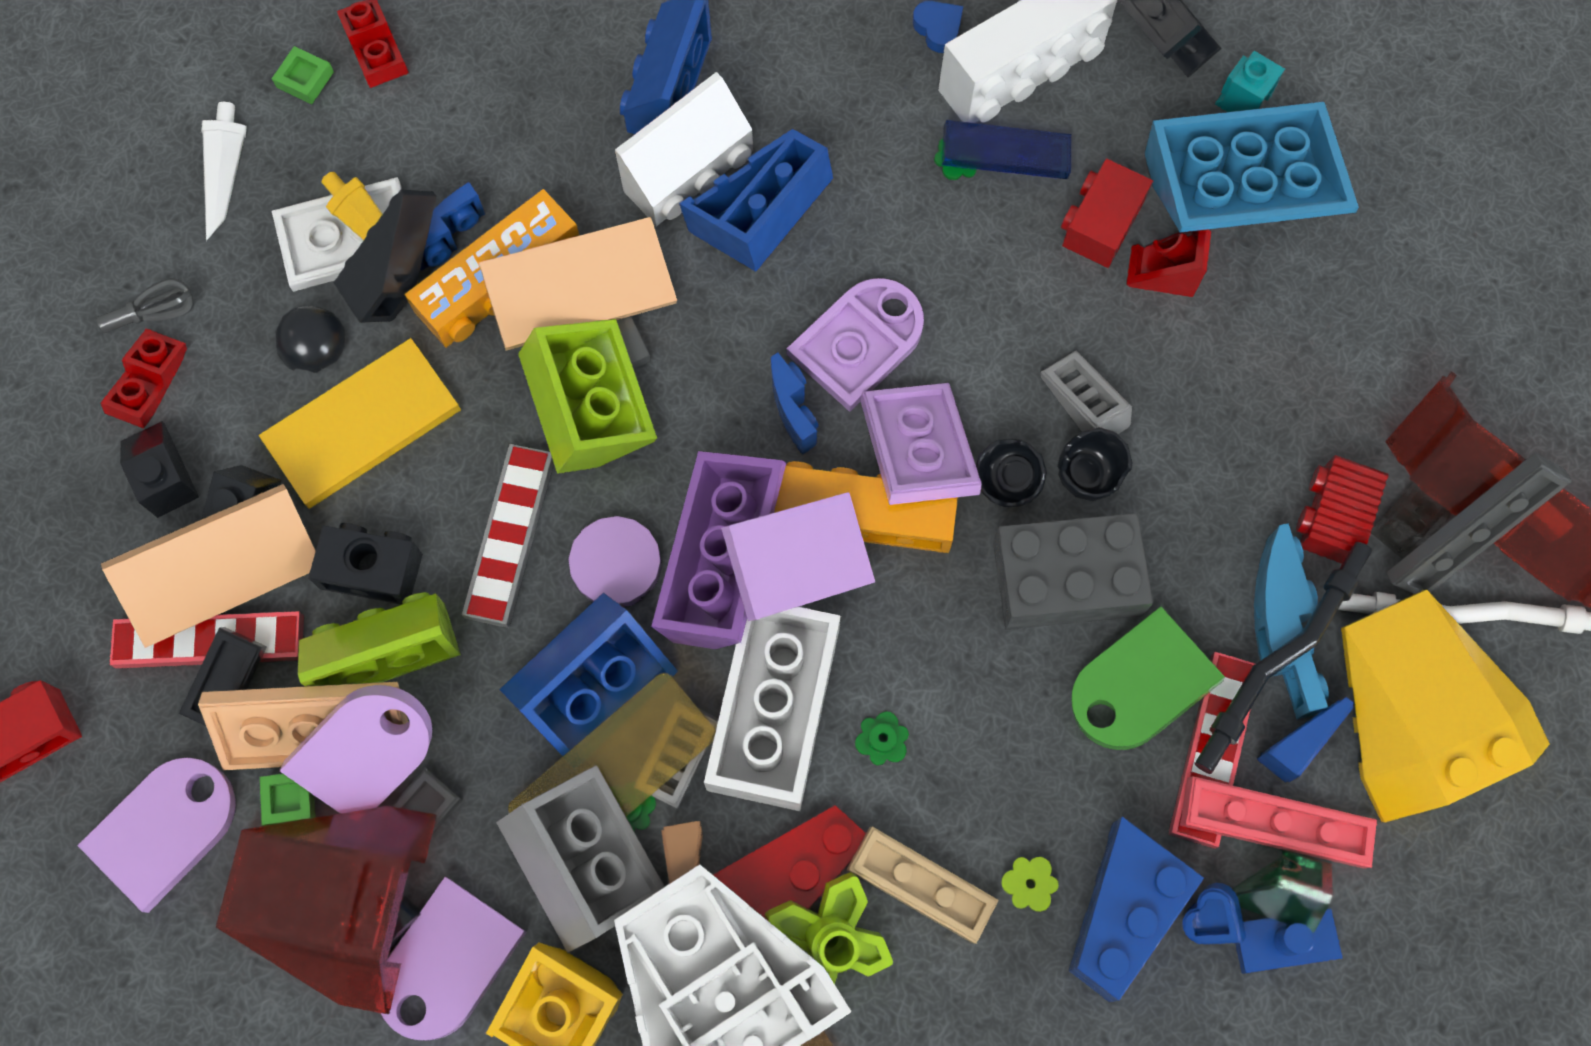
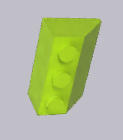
[518,319,657,474]
[298,592,461,687]

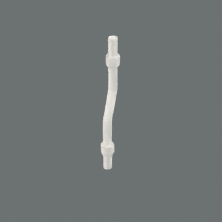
[1338,592,1591,634]

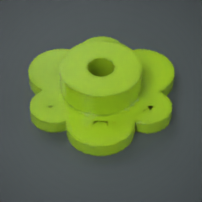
[1001,857,1059,912]

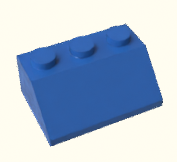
[620,0,712,134]
[499,593,678,770]

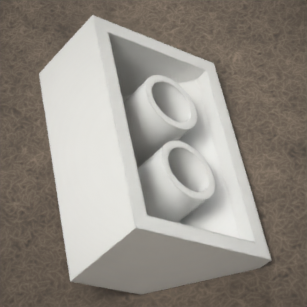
[615,72,753,226]

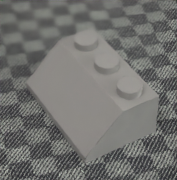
[496,765,665,953]

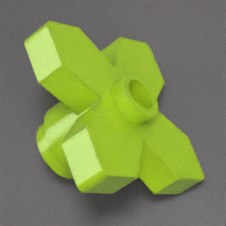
[765,872,893,984]

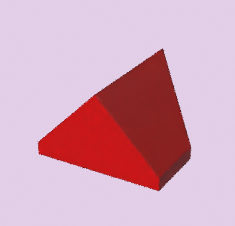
[1126,229,1211,297]

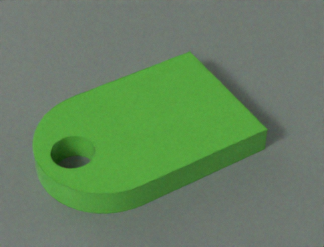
[1072,607,1225,750]

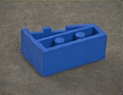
[679,129,833,272]
[1069,817,1204,1002]

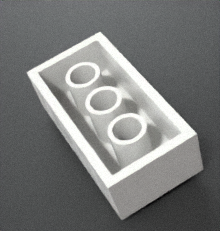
[938,0,1117,127]
[704,607,841,811]

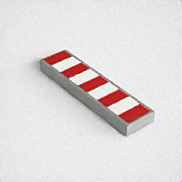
[462,444,554,628]

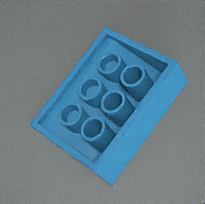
[1145,102,1359,233]

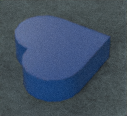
[913,1,963,53]
[1183,883,1246,945]

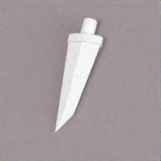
[201,102,247,241]

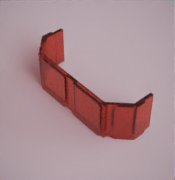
[1385,371,1591,608]

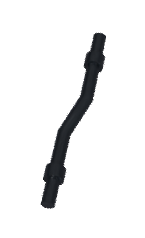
[1195,542,1372,774]

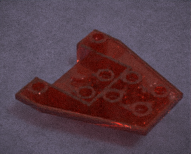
[216,806,437,1014]

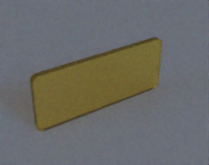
[508,673,716,817]

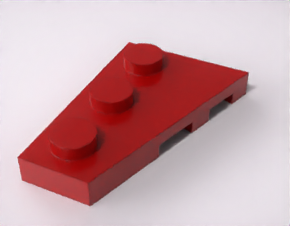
[713,805,866,919]

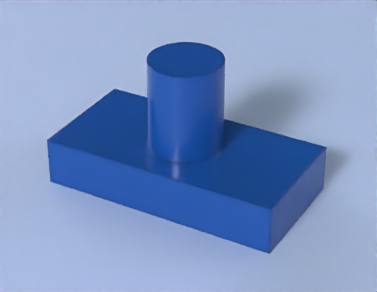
[1235,908,1343,974]

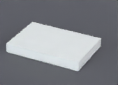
[272,177,402,292]

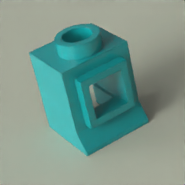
[1215,51,1285,112]

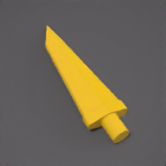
[321,172,418,284]

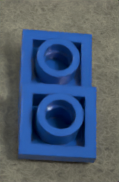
[420,182,485,271]
[771,353,819,455]

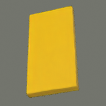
[258,338,461,509]

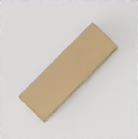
[847,827,999,944]

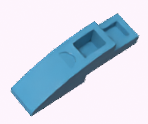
[1254,523,1329,719]

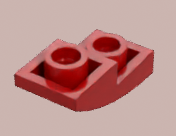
[337,0,409,88]
[100,329,187,429]

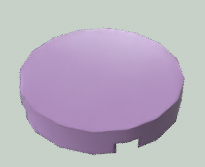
[569,516,662,607]

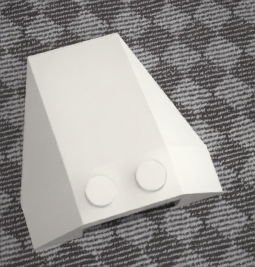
[614,865,851,1046]

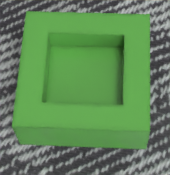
[272,46,334,105]
[260,774,316,827]

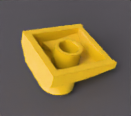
[486,943,623,1046]

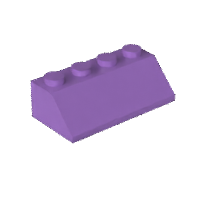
[651,451,786,649]

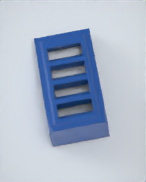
[1257,697,1354,783]

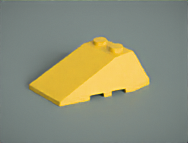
[1341,590,1550,822]

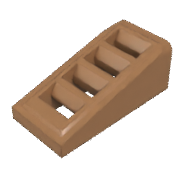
[661,821,703,884]

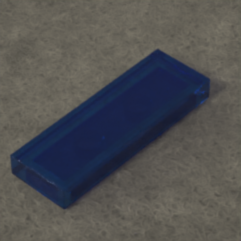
[942,120,1072,179]

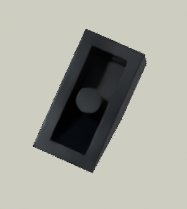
[120,421,199,518]

